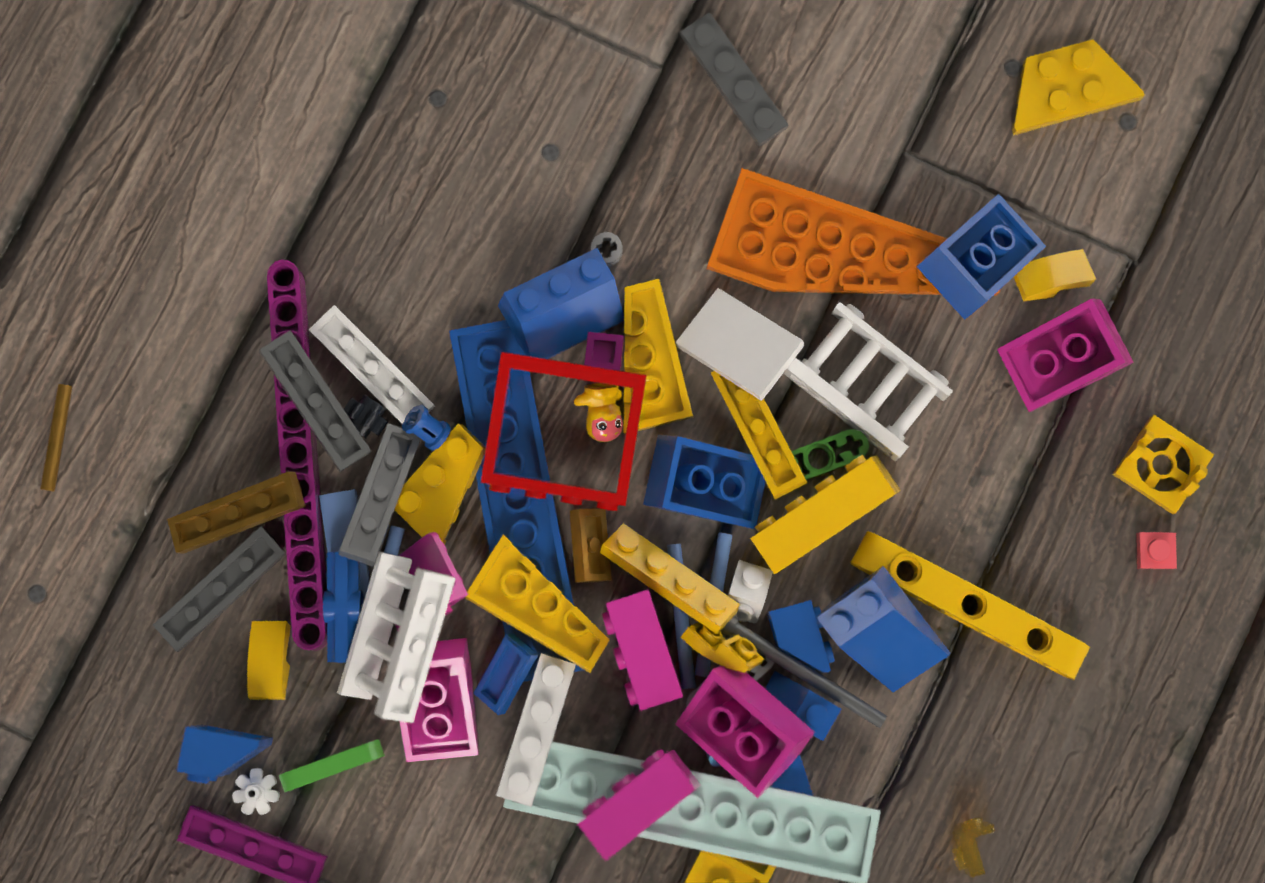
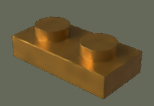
[569,509,612,583]

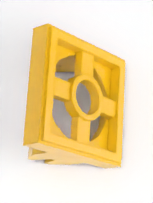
[1113,415,1214,514]

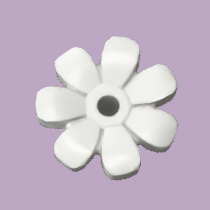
[232,768,280,815]

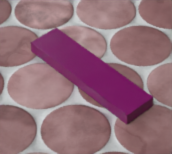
[177,805,328,883]

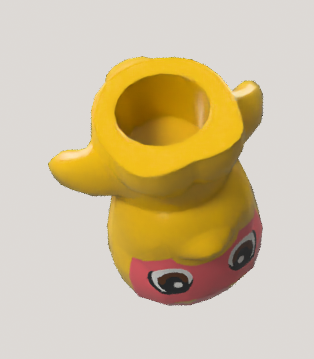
[574,383,623,442]

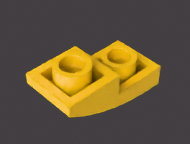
[1014,249,1096,301]
[247,621,291,700]
[680,622,764,673]

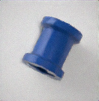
[402,404,451,451]

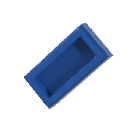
[473,633,538,715]

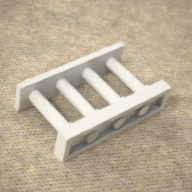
[783,302,953,461]
[337,552,455,723]

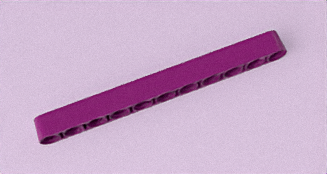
[267,260,327,651]

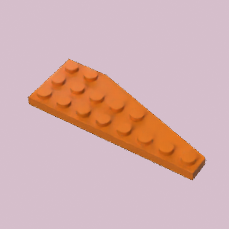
[707,168,1001,296]

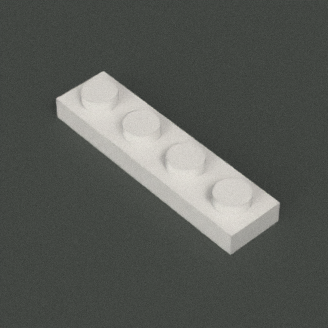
[309,305,435,424]
[496,653,576,807]

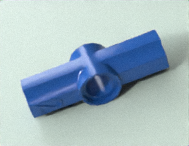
[323,552,364,663]

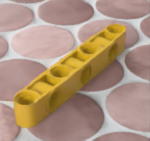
[850,531,1090,680]

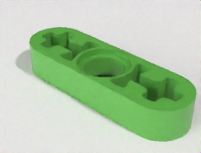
[791,429,869,481]
[279,739,385,793]

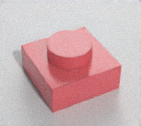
[1136,532,1177,569]

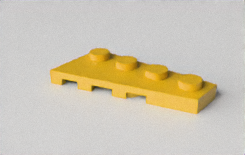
[623,279,693,434]
[465,534,610,673]

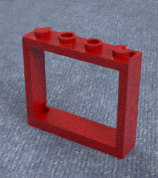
[481,352,647,511]

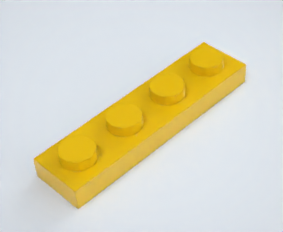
[711,371,807,499]
[600,523,740,635]

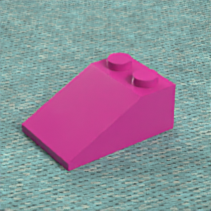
[997,298,1134,412]
[399,638,479,762]

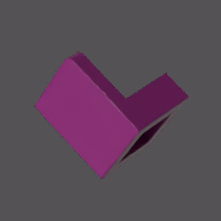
[584,332,624,371]

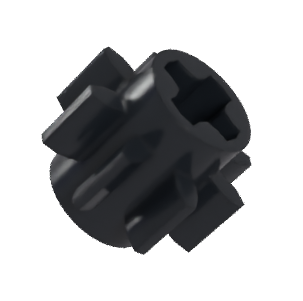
[343,395,388,439]

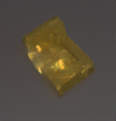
[952,817,995,878]

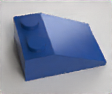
[916,194,1046,320]
[643,435,766,529]
[816,566,951,692]

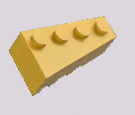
[750,455,901,575]

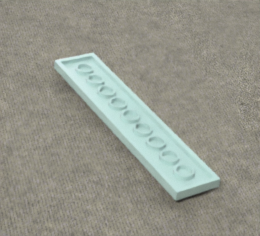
[504,741,880,883]

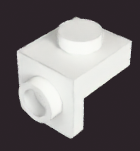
[728,560,773,623]

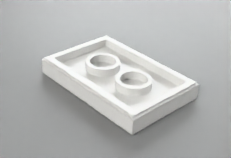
[675,288,804,401]

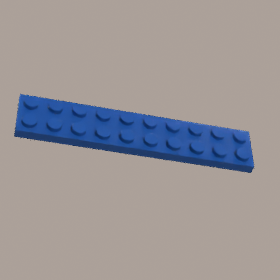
[449,320,584,682]

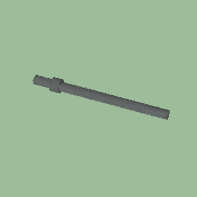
[721,616,887,728]

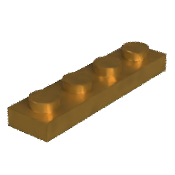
[167,471,305,554]

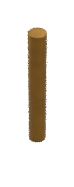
[40,384,73,492]

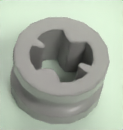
[591,232,623,267]

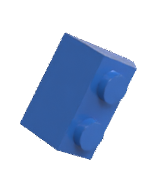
[177,725,273,783]

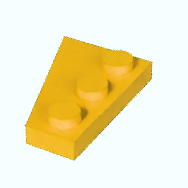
[395,424,486,544]

